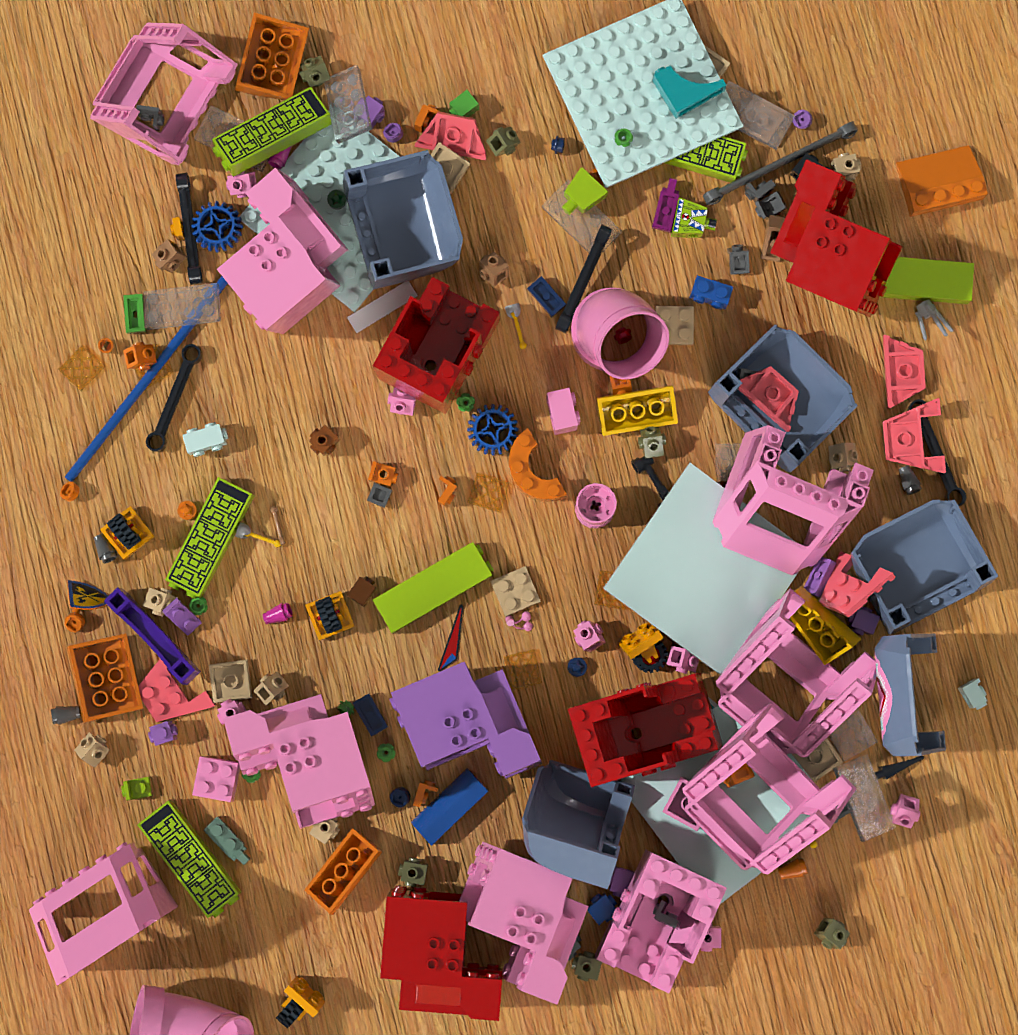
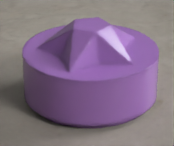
[793,110,813,129]
[383,123,403,143]

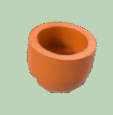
[98,338,113,353]

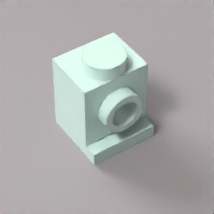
[958,678,987,710]

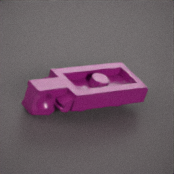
[652,178,679,233]

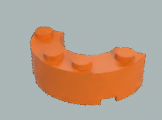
[509,428,567,502]

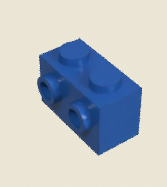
[689,275,733,309]

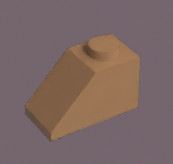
[761,215,785,262]

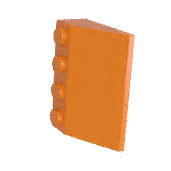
[235,12,309,100]
[896,145,988,217]
[67,633,143,723]

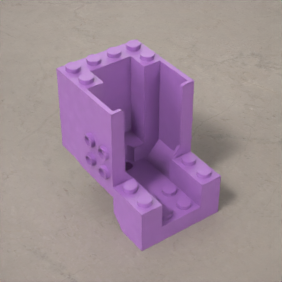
[390,661,542,779]

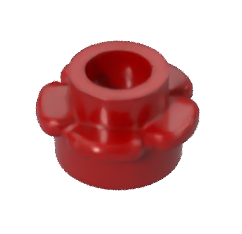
[614,327,632,344]

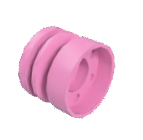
[575,483,617,529]

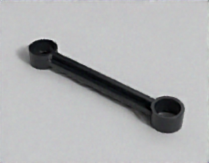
[176,173,203,285]
[555,224,612,334]
[146,344,202,452]
[907,399,966,506]

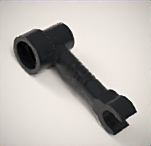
[631,456,669,501]

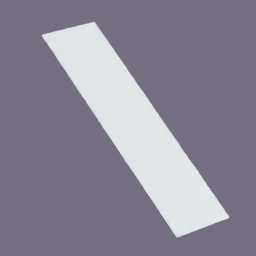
[347,281,418,333]

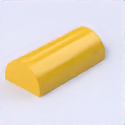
[596,385,678,436]

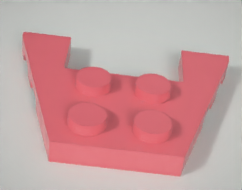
[883,398,946,473]
[819,551,896,617]
[138,643,216,722]

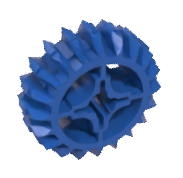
[191,201,243,253]
[467,404,519,456]

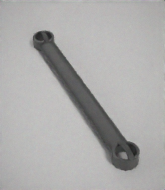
[703,121,858,205]

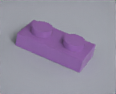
[804,557,836,597]
[162,598,202,635]

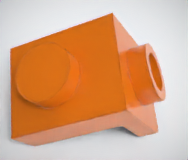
[438,475,457,507]

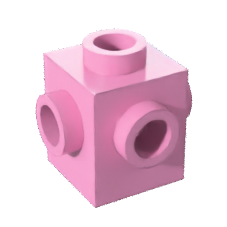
[226,171,257,198]
[388,387,416,416]
[573,620,606,652]
[667,646,699,674]
[217,699,246,725]
[890,794,920,829]
[701,923,721,952]

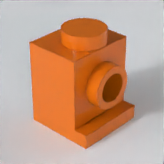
[368,461,399,488]

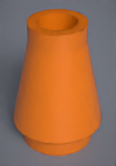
[778,858,808,880]

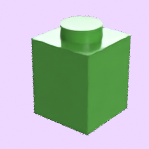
[449,90,479,117]

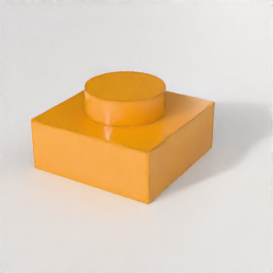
[170,217,185,241]

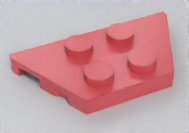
[415,112,487,160]
[882,335,926,409]
[738,366,799,432]

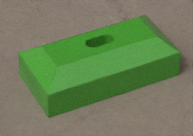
[123,294,146,334]

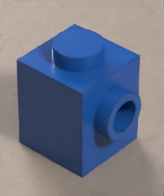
[587,893,617,925]

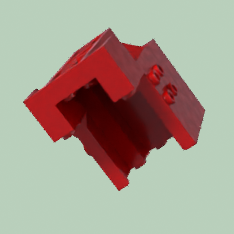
[770,160,903,317]
[372,277,500,414]
[568,673,723,787]
[380,885,503,1021]

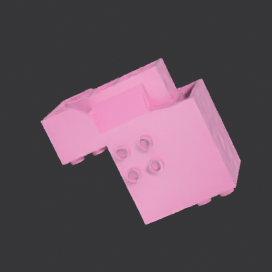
[217,168,348,334]
[223,694,375,829]
[459,842,589,1005]
[595,849,727,993]

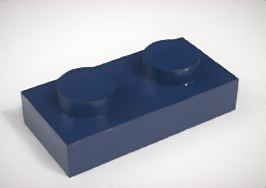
[527,276,566,318]
[353,693,389,737]

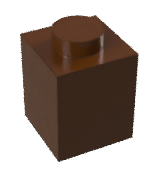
[347,576,377,607]

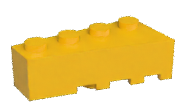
[790,586,861,665]

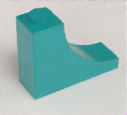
[653,66,726,119]

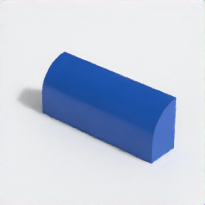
[411,768,489,846]

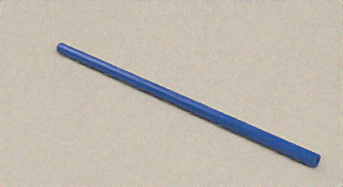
[65,276,228,482]

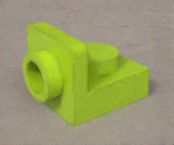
[121,776,153,801]

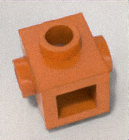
[123,342,157,371]

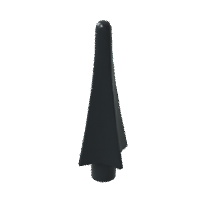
[874,756,924,780]

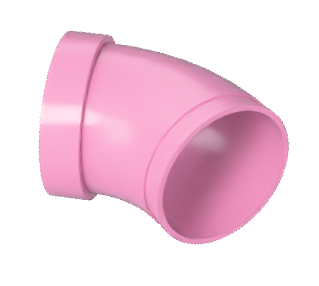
[571,288,669,379]
[130,985,254,1035]

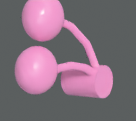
[505,611,533,631]

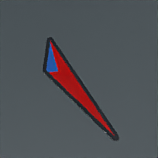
[438,604,463,671]

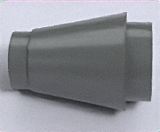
[899,465,922,495]
[94,534,117,564]
[51,706,81,725]

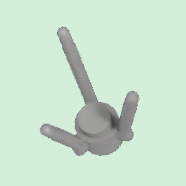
[915,299,953,340]

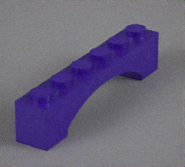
[104,587,201,685]

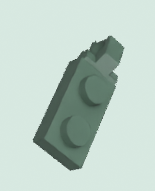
[204,816,251,865]

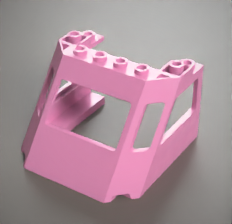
[90,23,238,165]
[713,425,874,575]
[716,588,877,757]
[682,702,857,875]
[29,842,178,986]

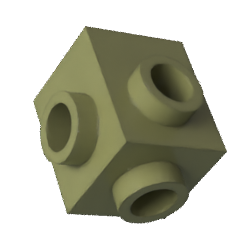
[299,55,331,87]
[486,127,521,156]
[638,426,666,459]
[398,857,428,887]
[814,918,850,950]
[571,951,602,981]

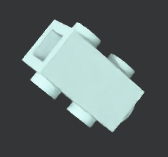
[182,422,229,457]

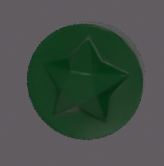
[327,189,347,210]

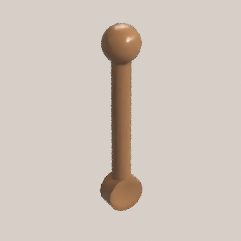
[270,506,285,545]

